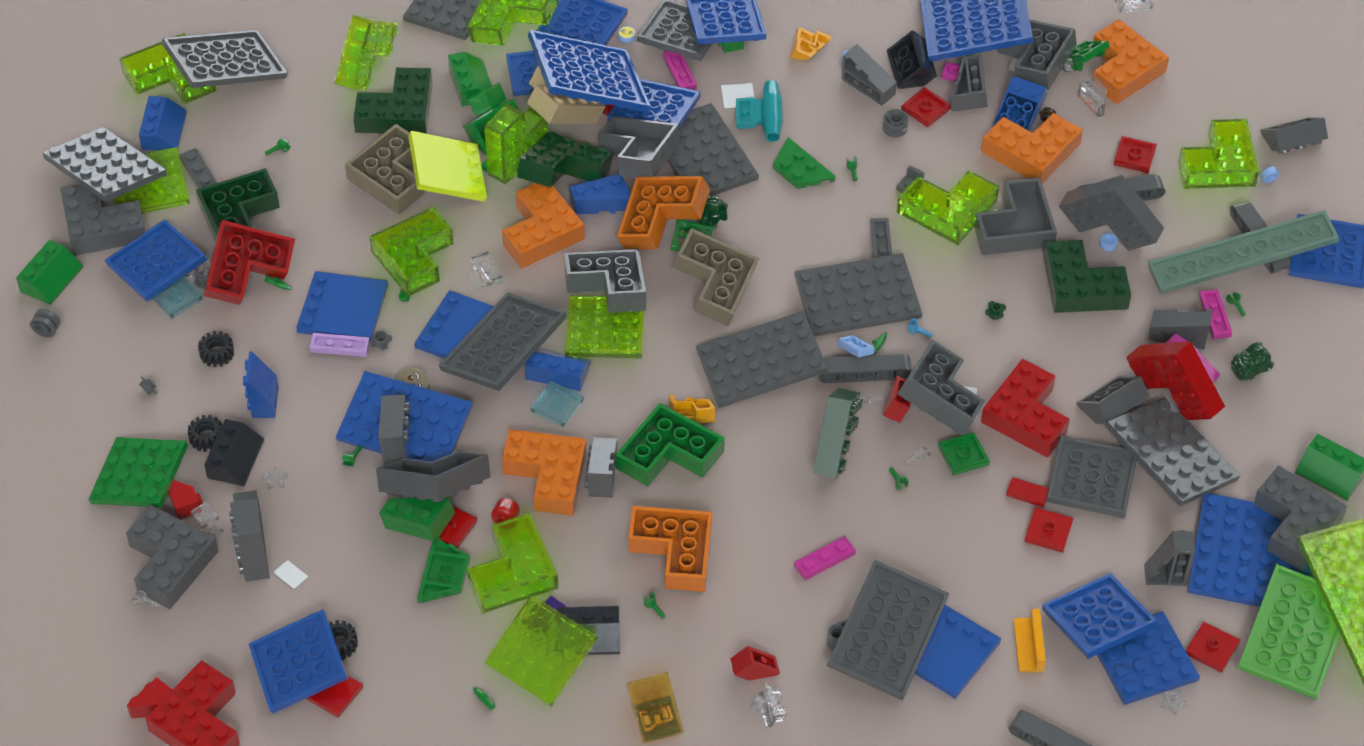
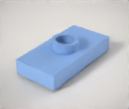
[837,335,874,358]

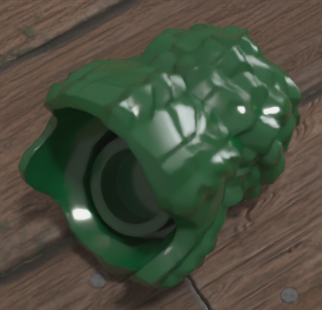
[696,195,728,229]
[1231,342,1274,381]

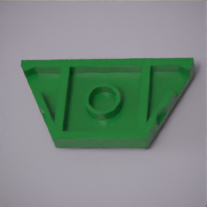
[773,137,836,189]
[417,536,470,603]

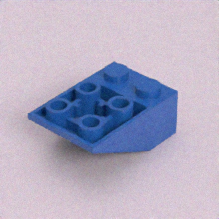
[993,76,1048,131]
[243,351,279,418]

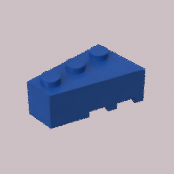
[569,174,631,214]

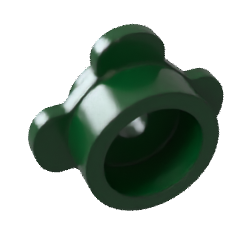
[985,301,1006,320]

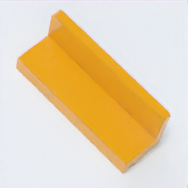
[1014,609,1046,672]

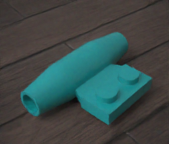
[736,80,783,142]

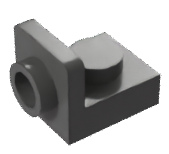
[896,165,924,198]

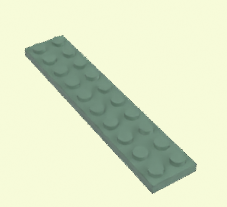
[1148,210,1339,294]

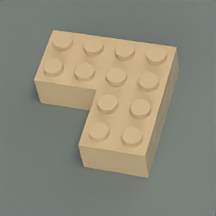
[527,66,606,124]

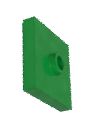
[938,432,990,476]

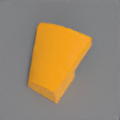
[790,27,831,60]
[668,395,715,424]

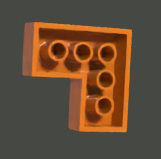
[1092,19,1169,104]
[981,113,1083,183]
[617,176,710,250]
[502,183,585,269]
[502,429,587,516]
[628,506,712,592]

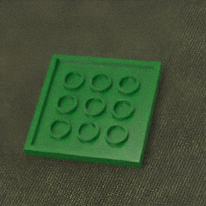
[88,437,188,508]

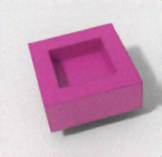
[941,62,961,82]

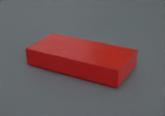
[1006,477,1049,508]

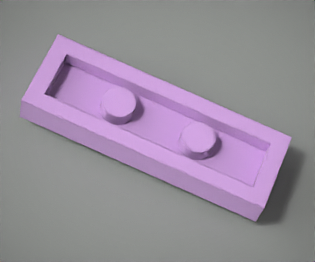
[309,333,370,357]

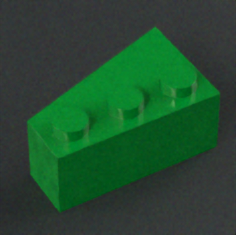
[379,497,455,542]

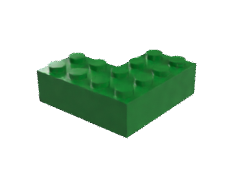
[615,403,725,486]

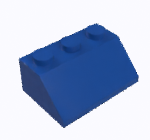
[139,96,187,152]
[525,349,591,391]

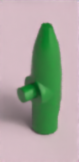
[264,276,292,290]
[872,332,887,355]
[473,687,495,710]

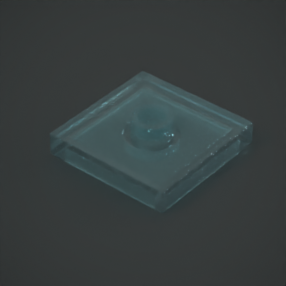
[152,277,203,319]
[530,381,584,427]

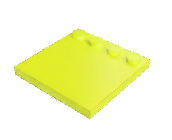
[408,131,487,202]

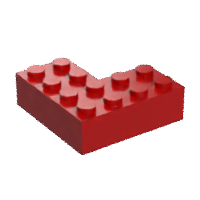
[203,220,295,305]
[1126,341,1225,420]
[981,358,1070,458]
[145,660,240,746]

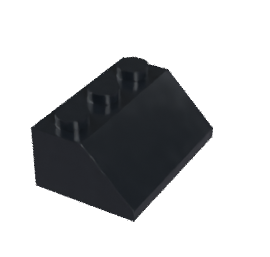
[887,30,937,89]
[204,419,264,487]
[557,606,620,655]

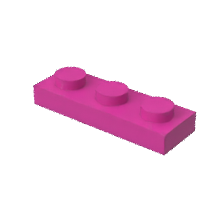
[663,51,697,90]
[1199,289,1232,339]
[794,536,856,580]

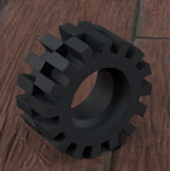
[198,331,234,367]
[187,415,222,452]
[329,620,358,660]

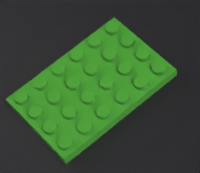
[1237,564,1354,700]

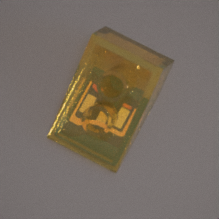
[626,672,684,744]

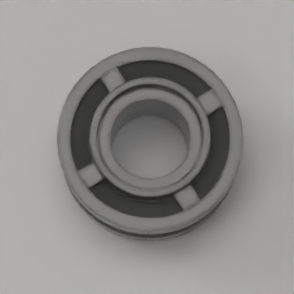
[883,109,909,137]
[30,309,61,338]

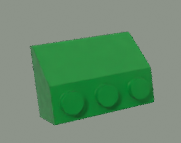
[448,52,492,107]
[463,99,530,156]
[16,240,83,305]
[1295,433,1364,501]

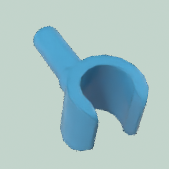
[907,318,933,338]

